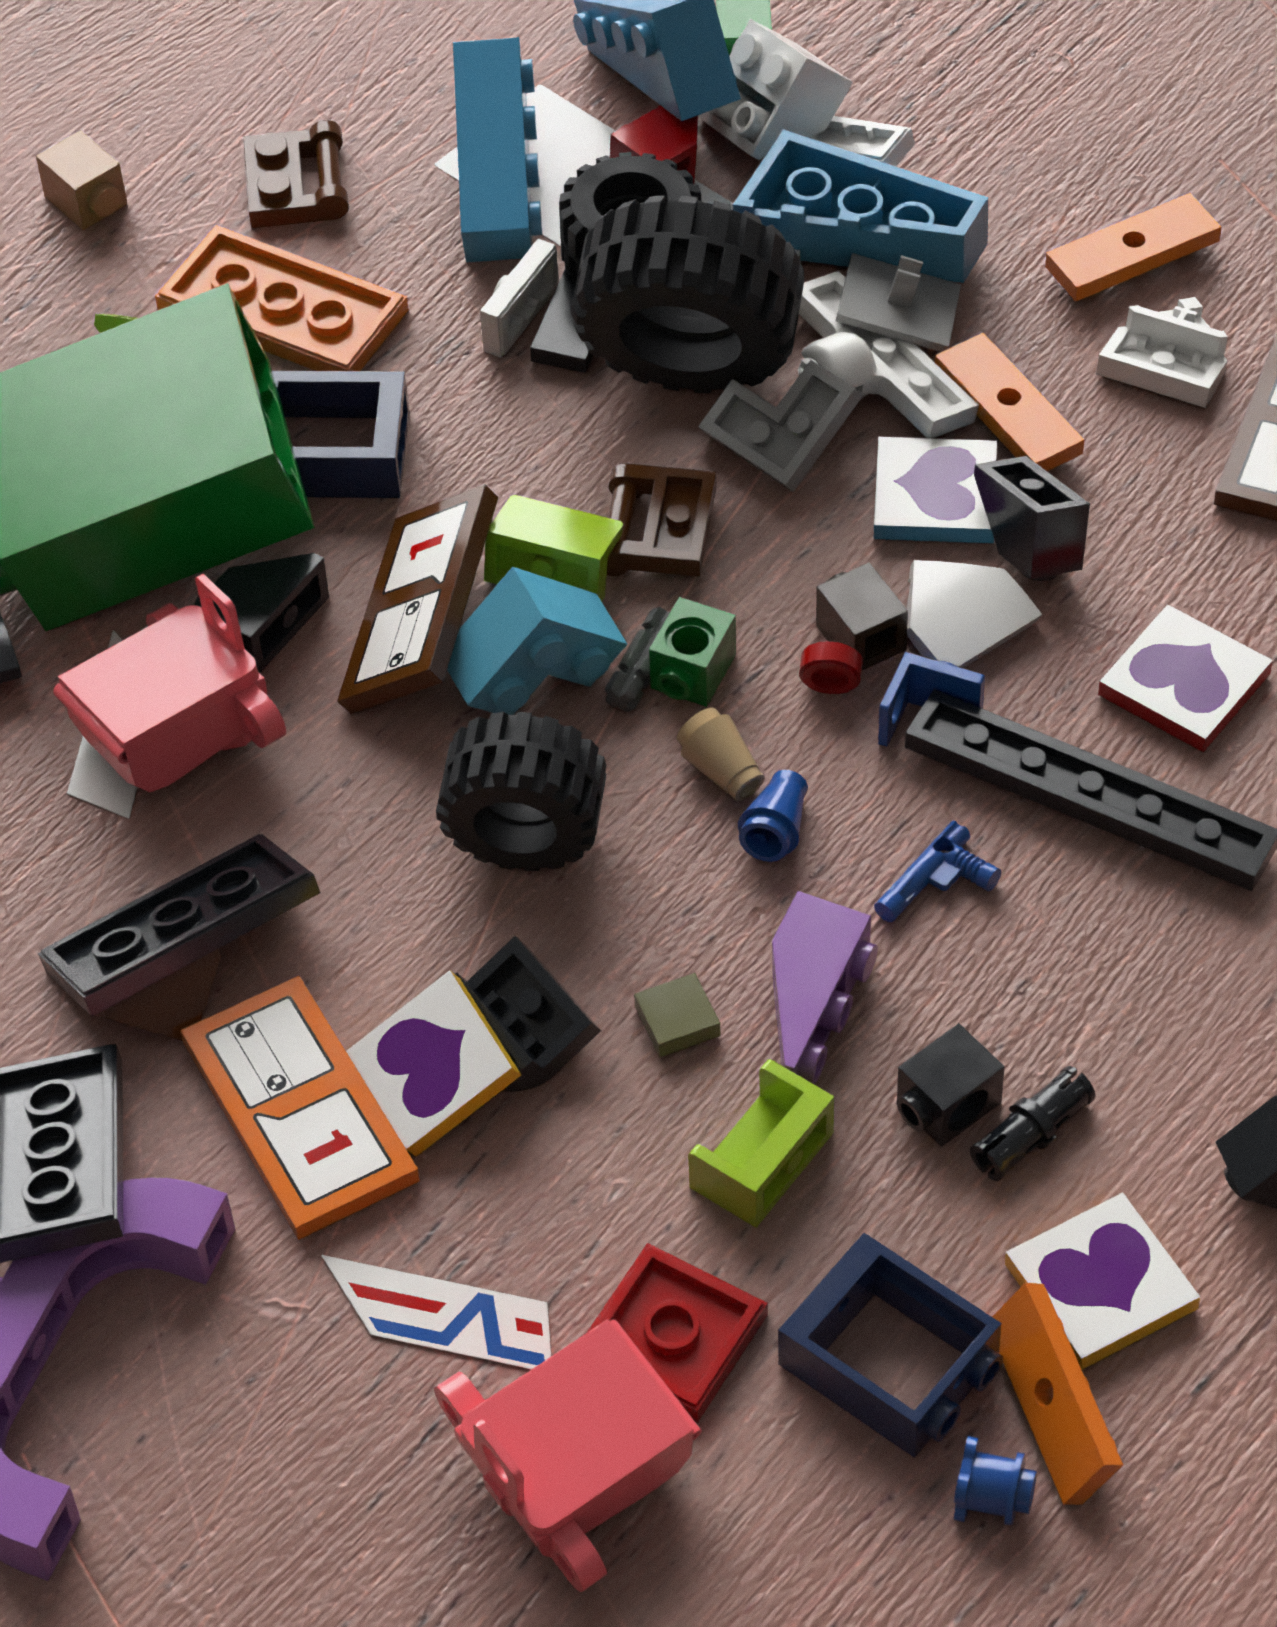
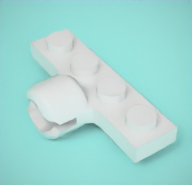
[798,271,979,439]

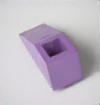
[772,891,878,1084]

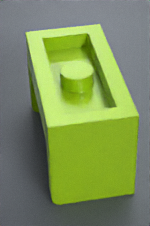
[688,1059,834,1228]

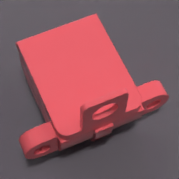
[53,574,286,793]
[434,1319,702,1592]

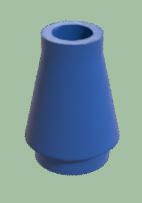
[738,770,808,862]

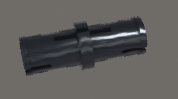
[969,1066,1096,1181]

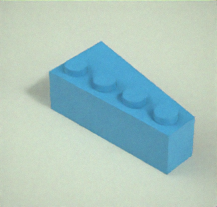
[573,0,741,121]
[453,37,542,263]
[732,129,988,283]

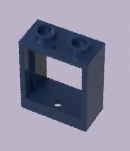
[272,371,410,498]
[778,1233,1003,1458]

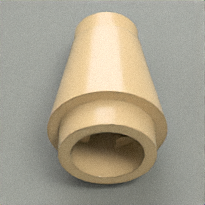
[677,708,765,801]

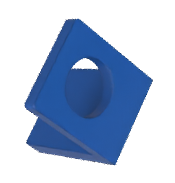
[878,652,985,747]

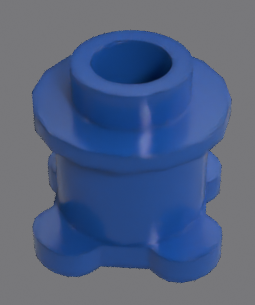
[954,1436,1037,1526]

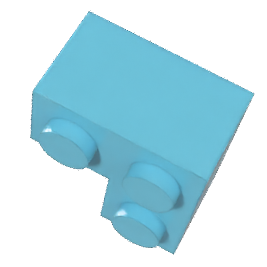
[447,567,627,715]

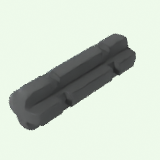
[605,607,671,712]

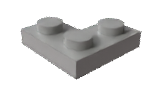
[698,360,863,492]

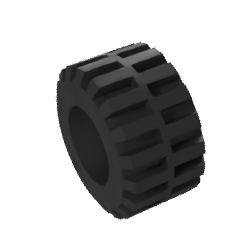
[559,152,701,277]
[436,712,607,871]

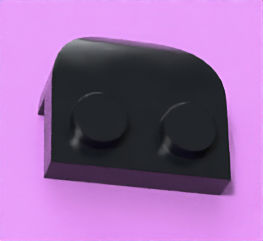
[455,936,602,1092]

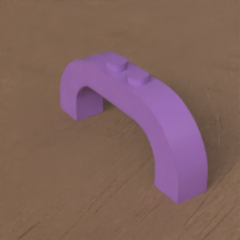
[0,1178,235,1581]

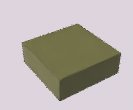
[634,973,721,1057]

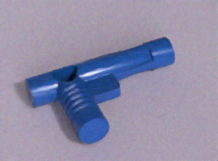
[874,821,1001,922]

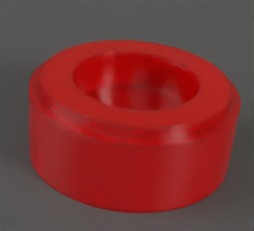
[799,641,863,694]

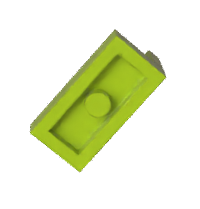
[484,495,623,602]

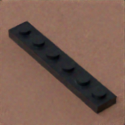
[905,689,1277,891]

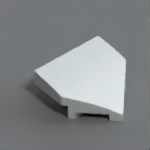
[1096,297,1228,408]
[907,560,1042,668]

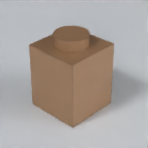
[36,130,127,230]

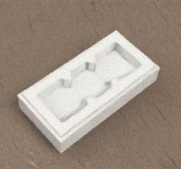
[810,116,915,166]
[480,239,559,358]

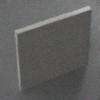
[835,253,961,352]

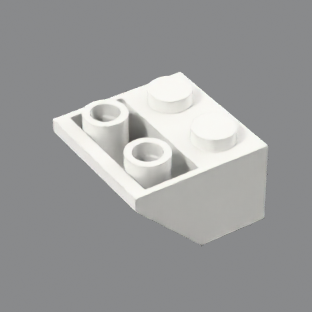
[698,19,853,160]

